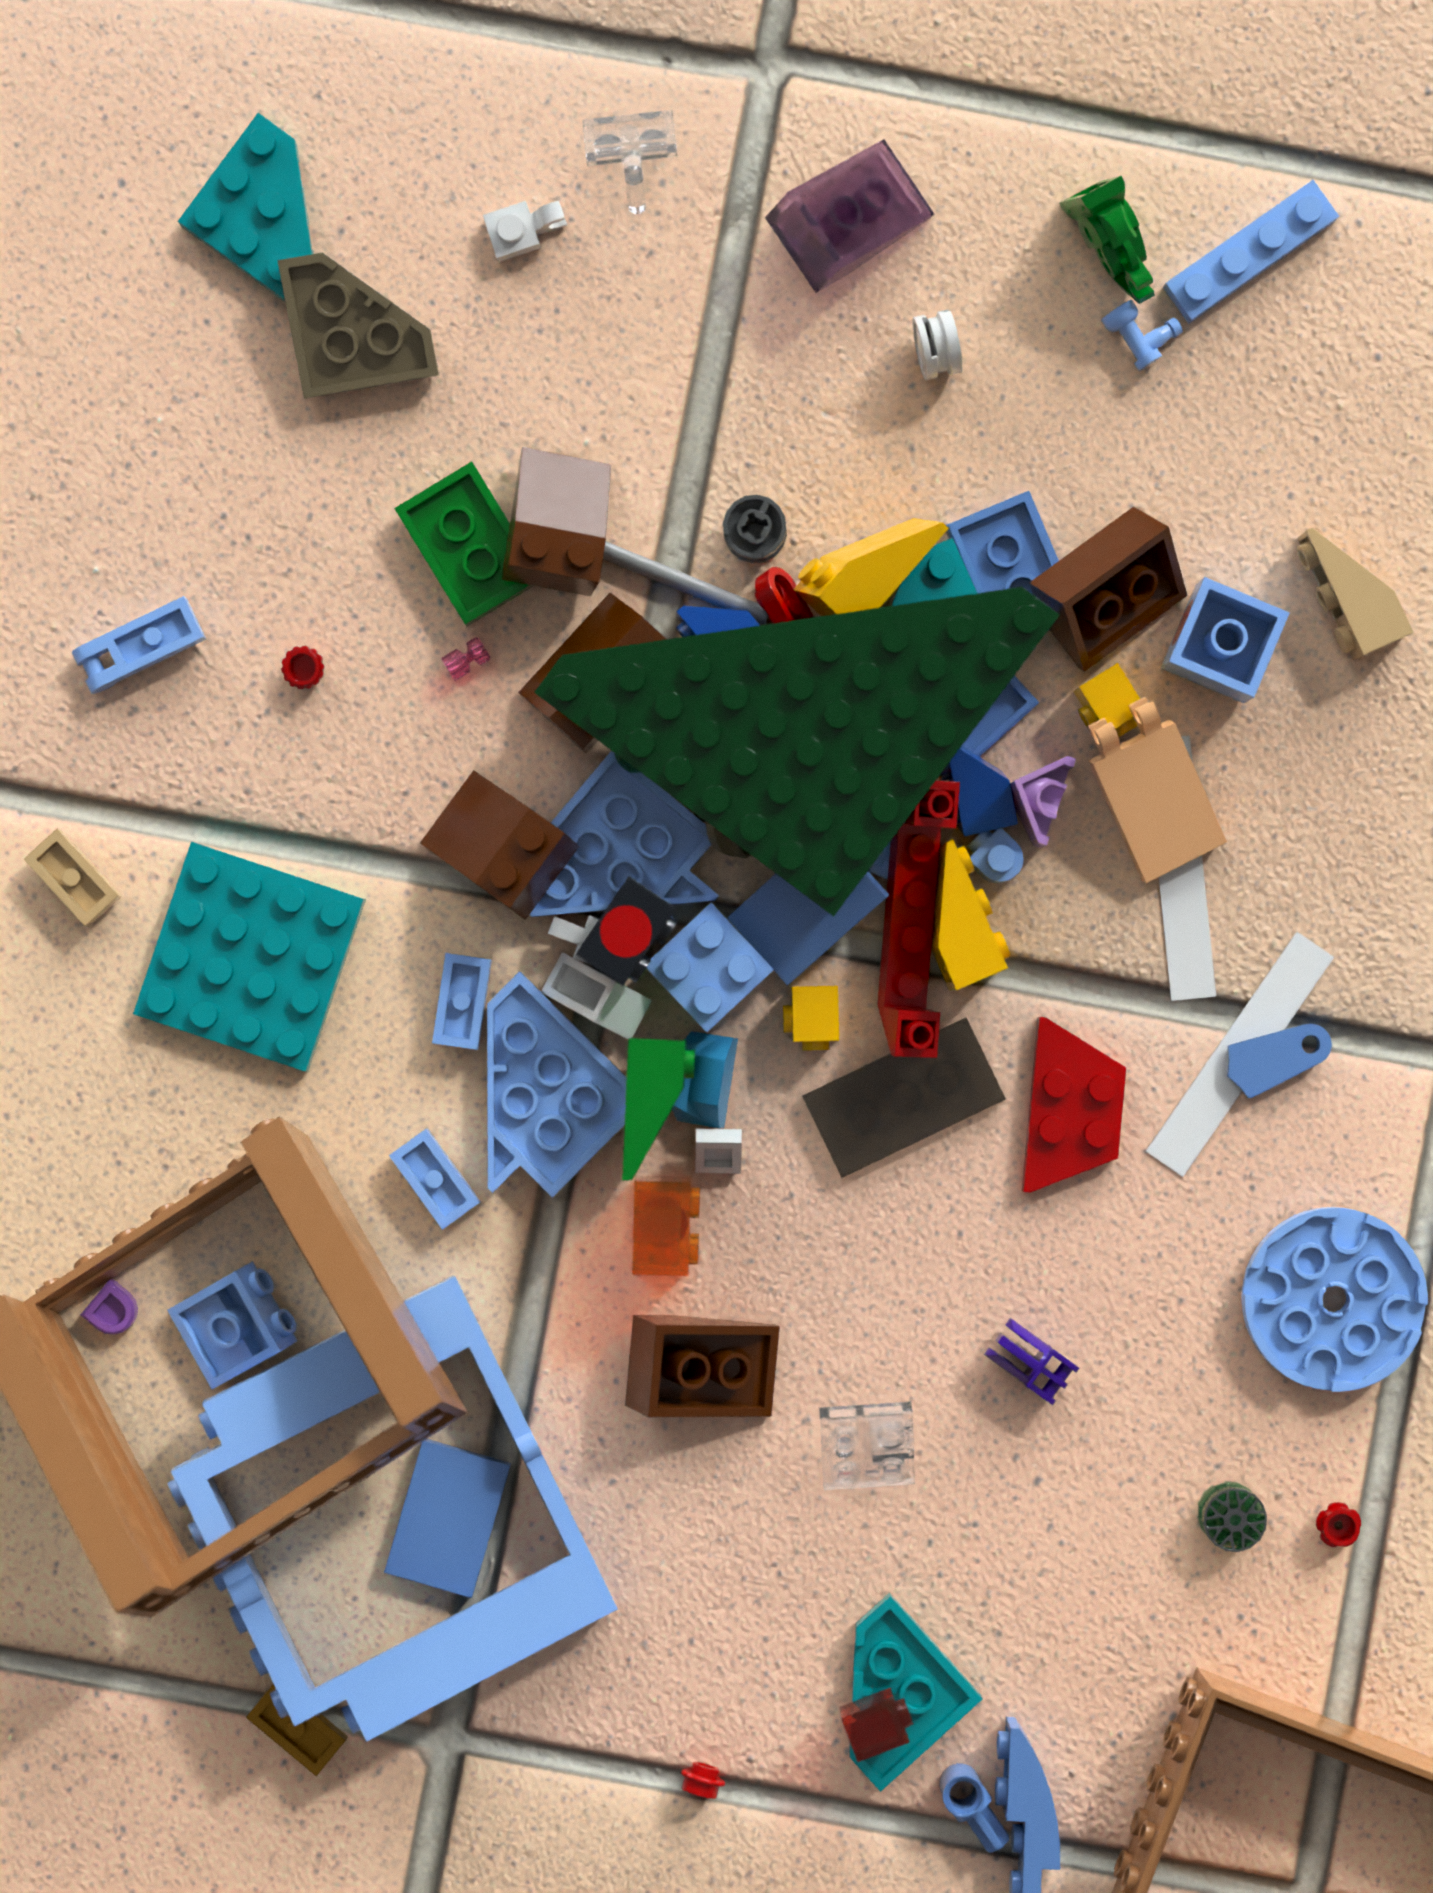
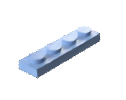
[1163,180,1339,324]

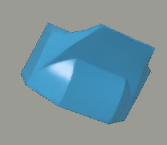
[672,1031,738,1128]

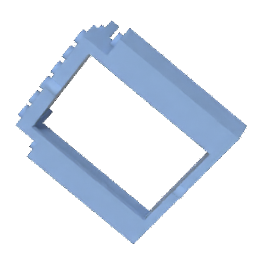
[167,1276,618,1742]

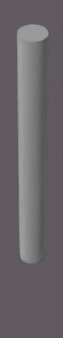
[603,541,769,625]

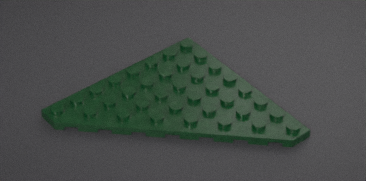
[534,587,1060,917]

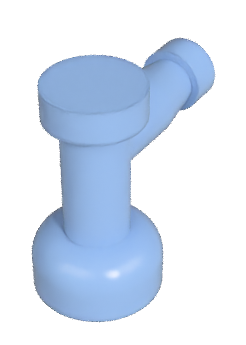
[1101,299,1183,371]

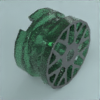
[1197,1481,1267,1552]

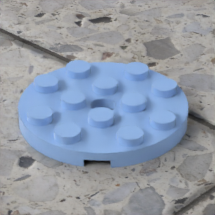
[1242,1207,1428,1392]

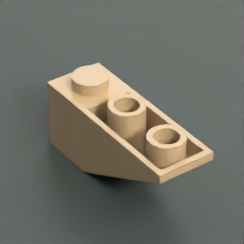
[1296,528,1414,661]

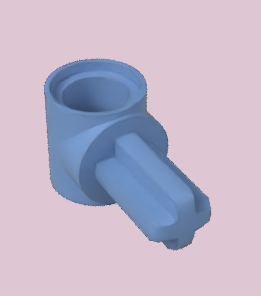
[939,1763,1009,1853]

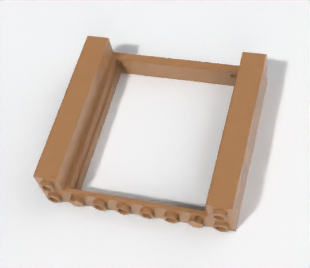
[0,1116,468,1618]

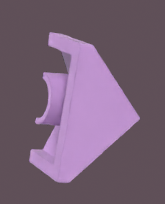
[1010,756,1076,848]

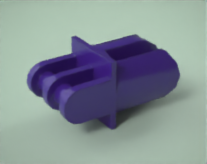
[984,1318,1080,1405]

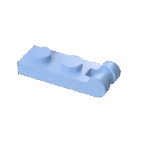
[72,596,206,694]

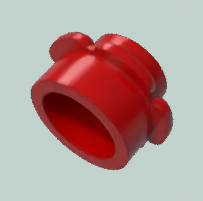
[1316,1502,1361,1547]
[681,1761,725,1799]

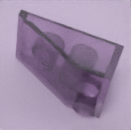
[765,139,935,293]

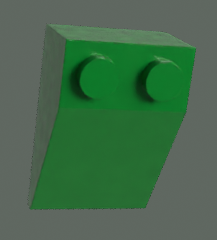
[622,1038,696,1181]

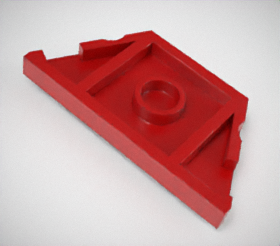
[1022,1017,1126,1193]

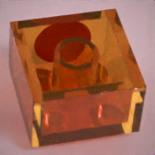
[632,1176,700,1276]

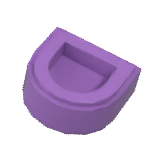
[80,1278,138,1335]

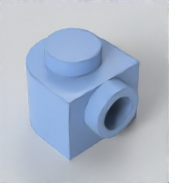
[967,828,1023,883]

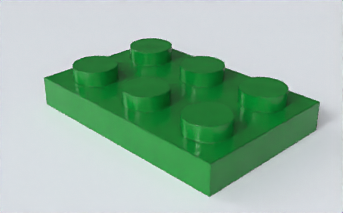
[394,461,533,627]

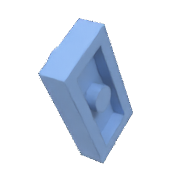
[432,953,492,1050]
[389,1128,481,1230]

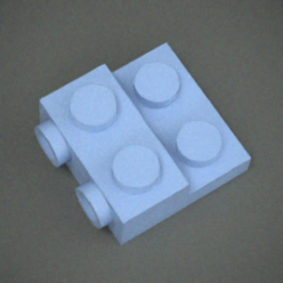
[167,1261,297,1389]

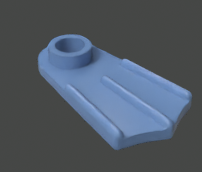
[1227,1024,1332,1098]

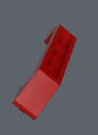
[877,780,960,1058]

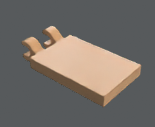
[1087,697,1227,883]

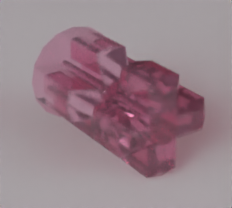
[441,637,490,681]

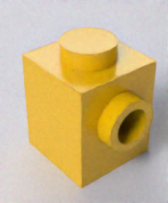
[1073,663,1140,737]
[783,986,840,1051]

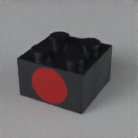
[576,876,678,986]

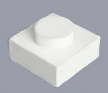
[695,1129,742,1174]

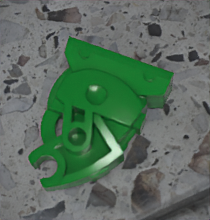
[1059,175,1155,304]

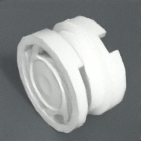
[912,309,962,381]

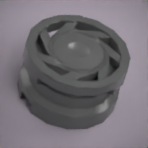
[723,495,787,563]

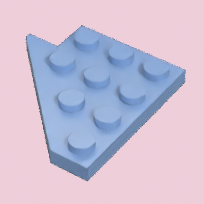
[530,751,719,917]
[487,971,627,1198]

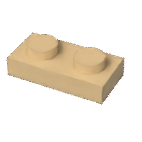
[24,828,122,927]

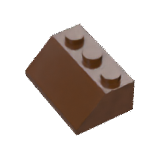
[1029,506,1187,672]
[518,593,667,754]

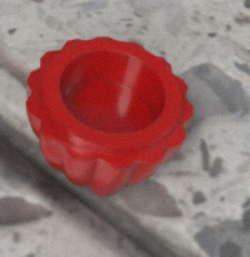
[281,646,325,689]

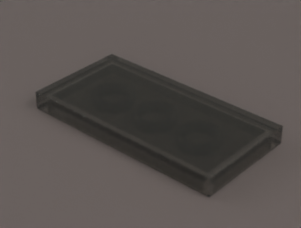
[802,1017,1006,1178]

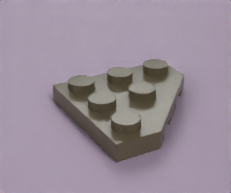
[277,253,439,399]

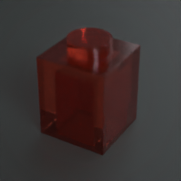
[839,1687,914,1762]

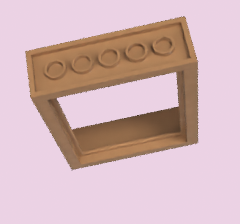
[1112,1667,1433,1893]

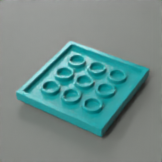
[133,841,366,1072]

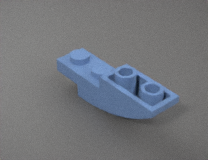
[995,1717,1060,1893]

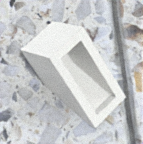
[541,952,652,1039]

